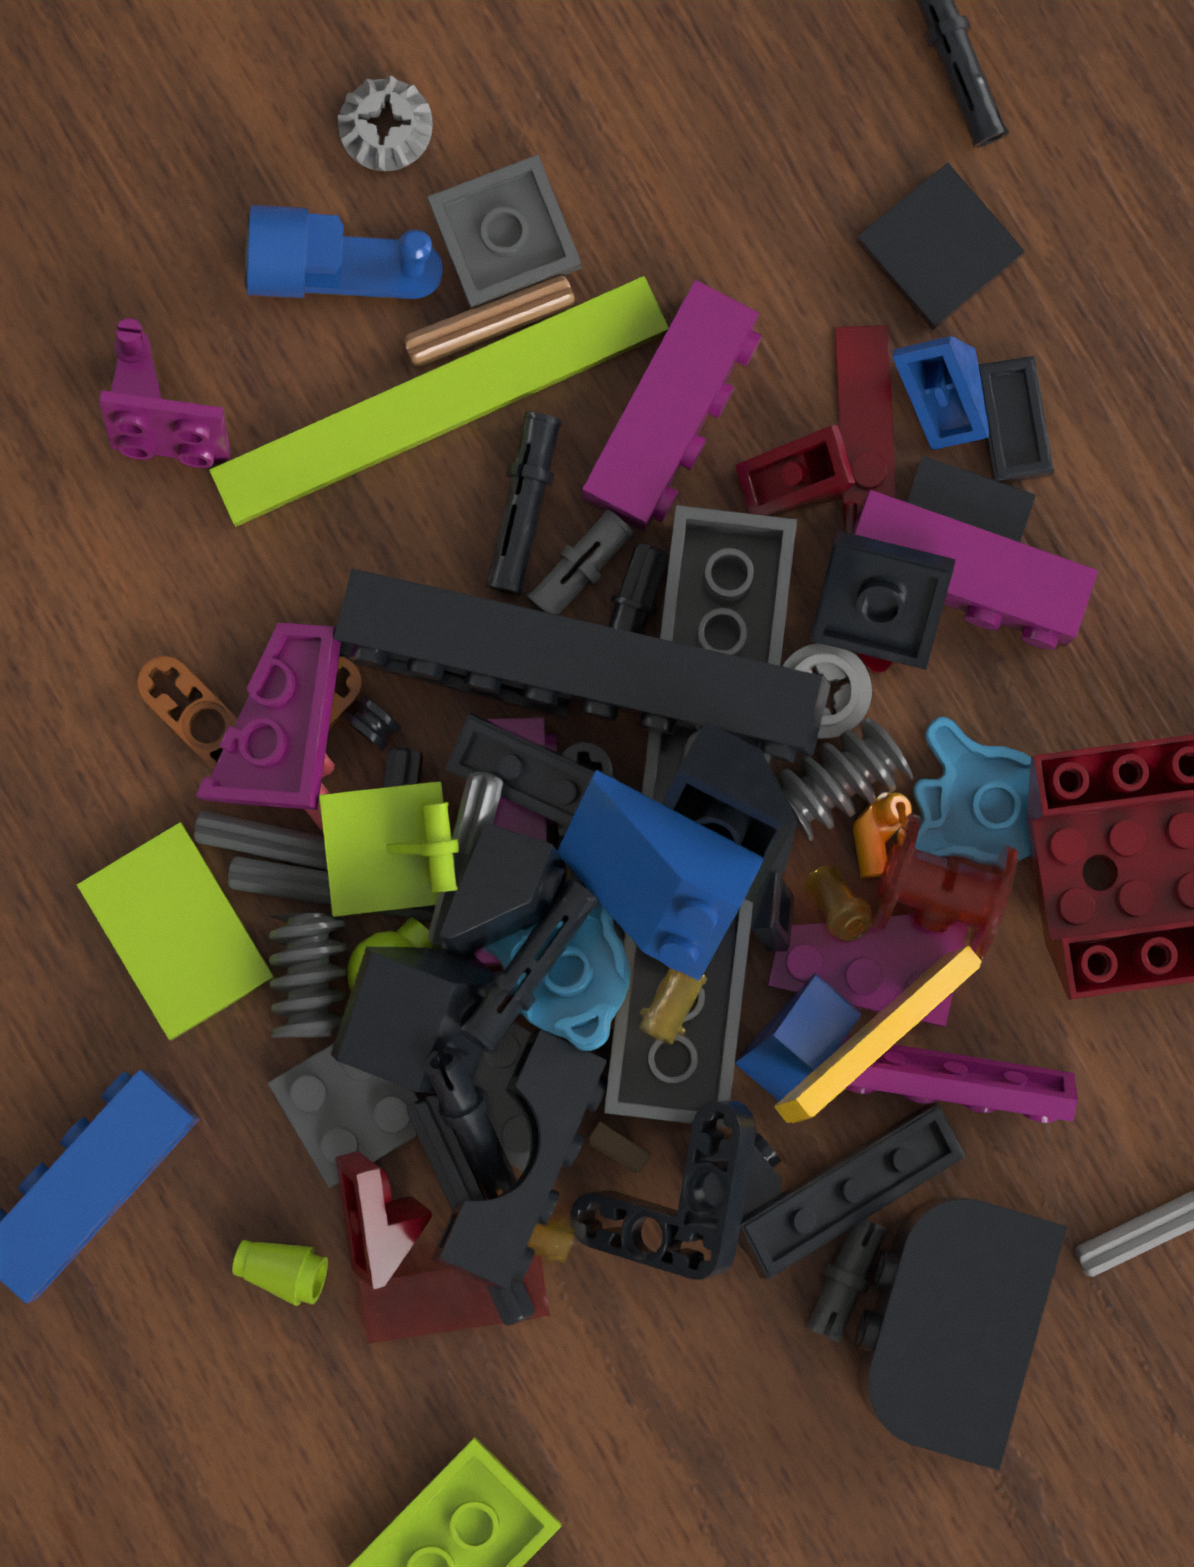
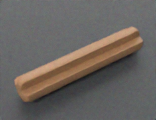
[404,275,574,367]

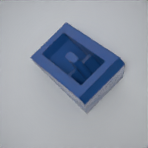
[892,336,989,450]
[735,973,861,1101]

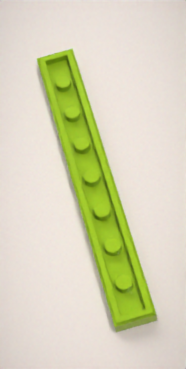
[209,276,669,527]

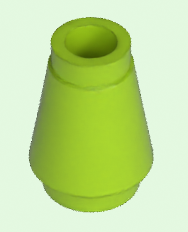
[232,1240,328,1306]

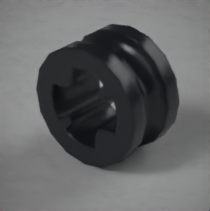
[341,693,402,751]

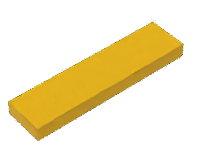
[774,945,982,1124]

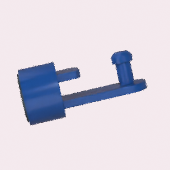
[244,204,443,299]

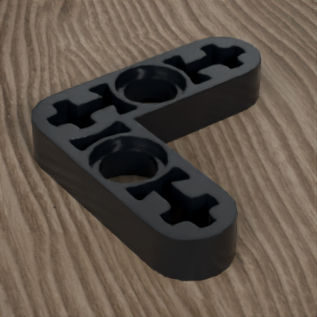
[570,1100,756,1280]

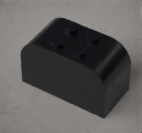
[854,1196,1067,1471]

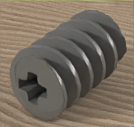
[778,717,913,842]
[269,913,348,1038]

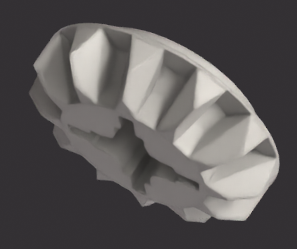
[338,75,433,171]
[783,643,872,740]

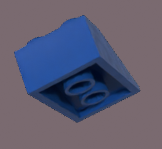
[557,770,764,981]

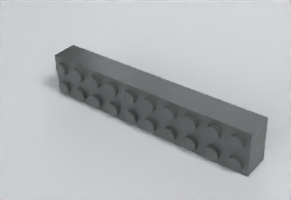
[604,505,797,1128]

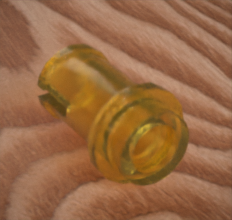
[805,865,872,942]
[639,968,707,1045]
[527,1217,576,1266]

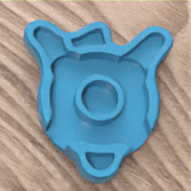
[902,717,1031,867]
[481,885,631,1051]

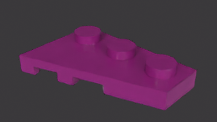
[196,623,341,810]
[767,908,972,1027]

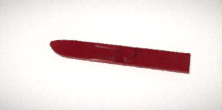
[835,325,897,674]

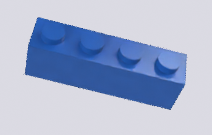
[0,1069,200,1304]

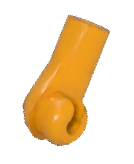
[853,792,912,879]

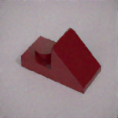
[735,425,855,517]
[335,1151,432,1290]

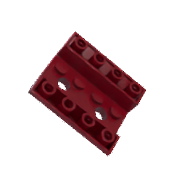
[1026,734,1194,1000]

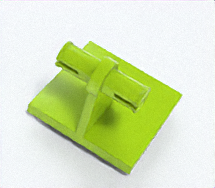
[319,781,459,917]

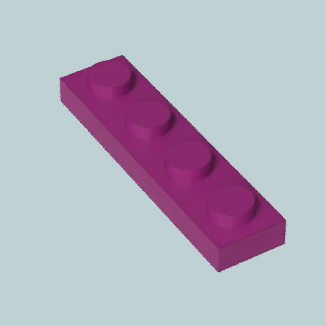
[837,1037,1078,1123]

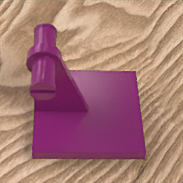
[99,318,231,468]

